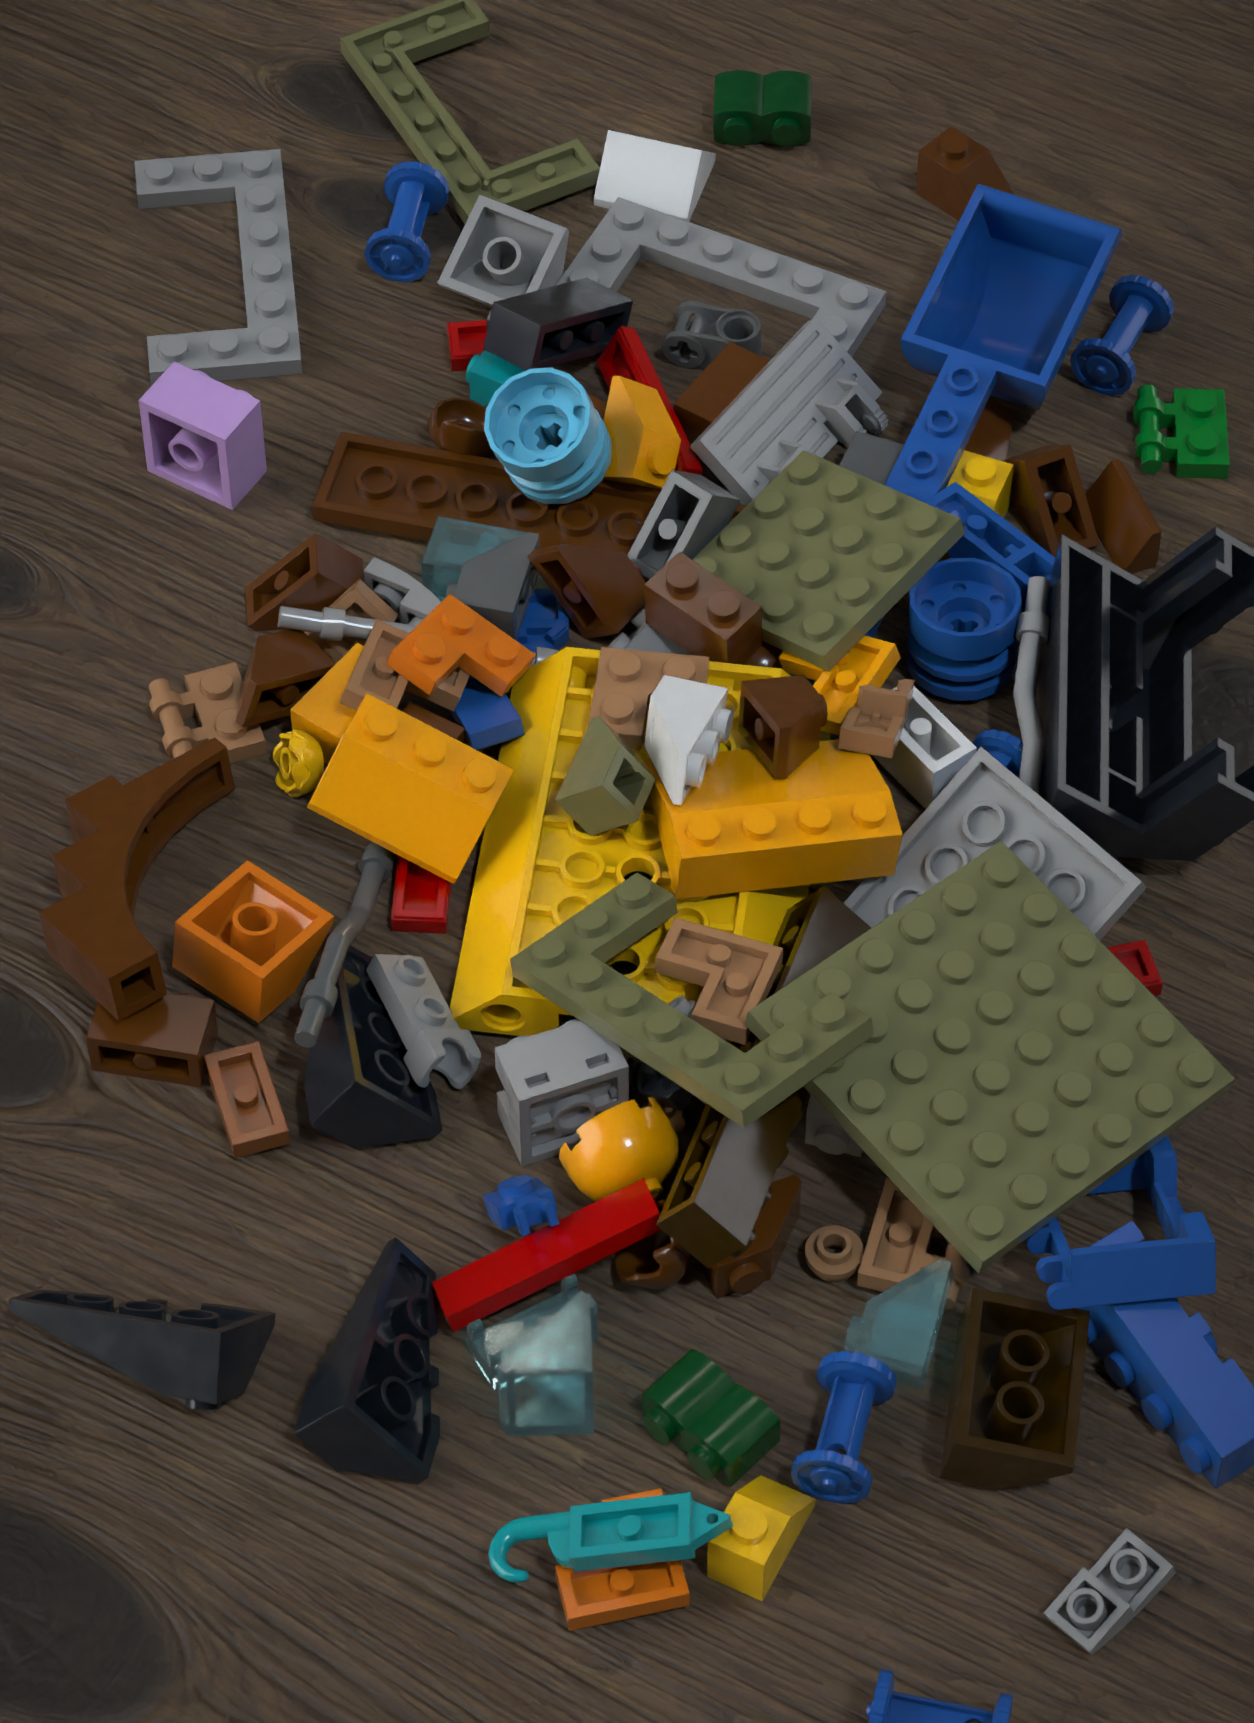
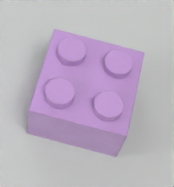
[138,361,267,510]

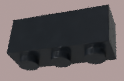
[483,277,633,371]

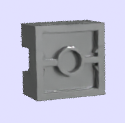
[495,1019,629,1167]

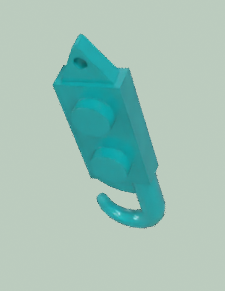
[488,1492,733,1582]

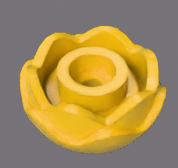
[273,729,324,797]

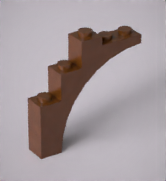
[38,737,235,1021]

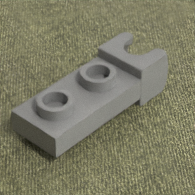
[366,954,481,1089]

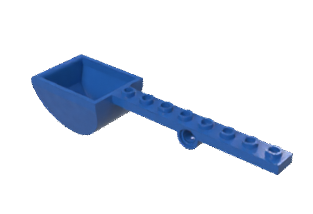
[791,184,1122,686]

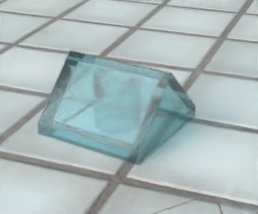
[497,1290,594,1436]

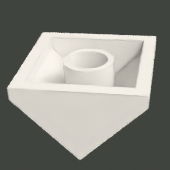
[594,130,716,222]

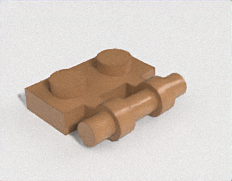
[149,662,267,764]
[857,1178,970,1310]

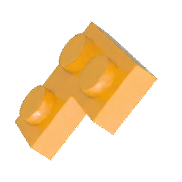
[779,635,901,736]

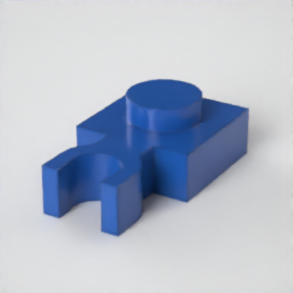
[483,1175,559,1236]

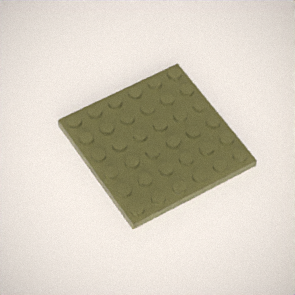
[745,841,1235,1274]

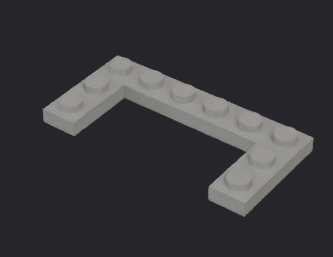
[134,149,303,386]
[555,197,886,357]

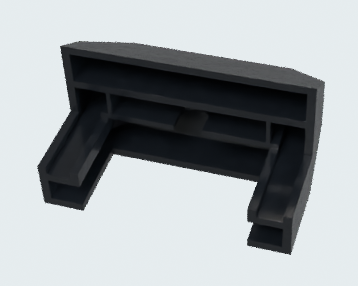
[1039,527,1254,861]

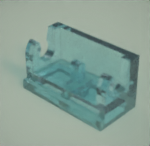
[465,1274,598,1390]

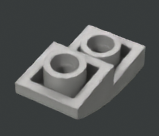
[364,557,441,626]
[1043,1528,1176,1655]

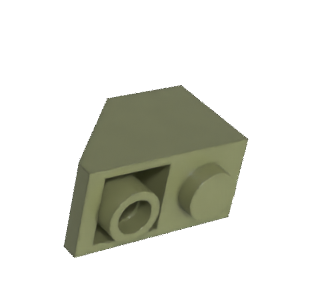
[555,716,656,836]

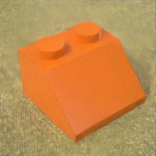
[172,860,334,1023]

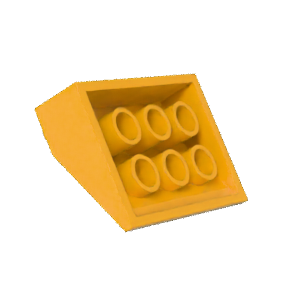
[643,739,903,899]

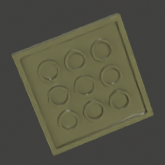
[692,450,965,672]

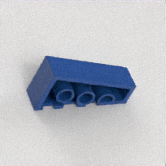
[1077,1221,1254,1489]

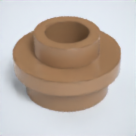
[805,1225,864,1283]

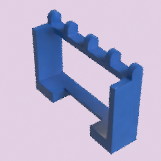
[1025,1136,1216,1310]

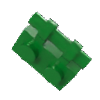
[1133,384,1230,479]

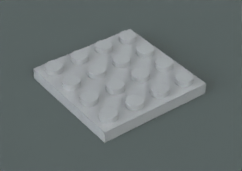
[844,747,1147,940]

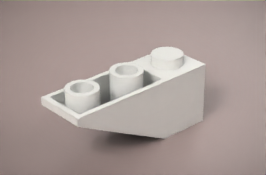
[644,675,733,805]

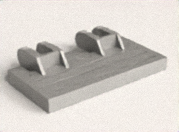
[690,317,889,505]

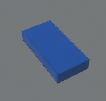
[449,678,524,751]

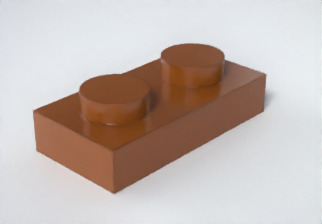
[204,1041,290,1158]

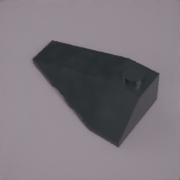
[304,933,443,1148]
[294,1237,440,1483]
[8,1289,276,1410]

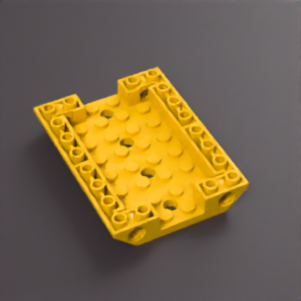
[450,647,831,1044]

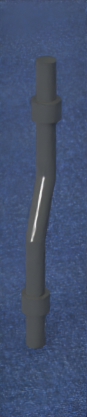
[294,842,396,1048]

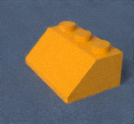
[307,693,514,884]

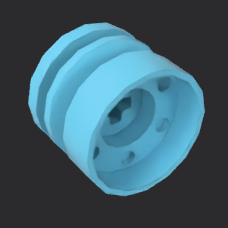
[484,368,612,504]

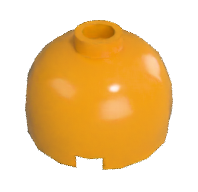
[559,1098,678,1202]

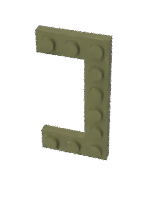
[340,0,600,224]
[510,872,874,1128]

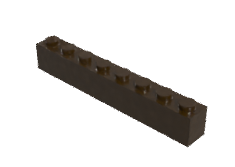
[656,886,871,1268]

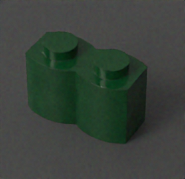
[713,70,812,146]
[642,1349,781,1487]

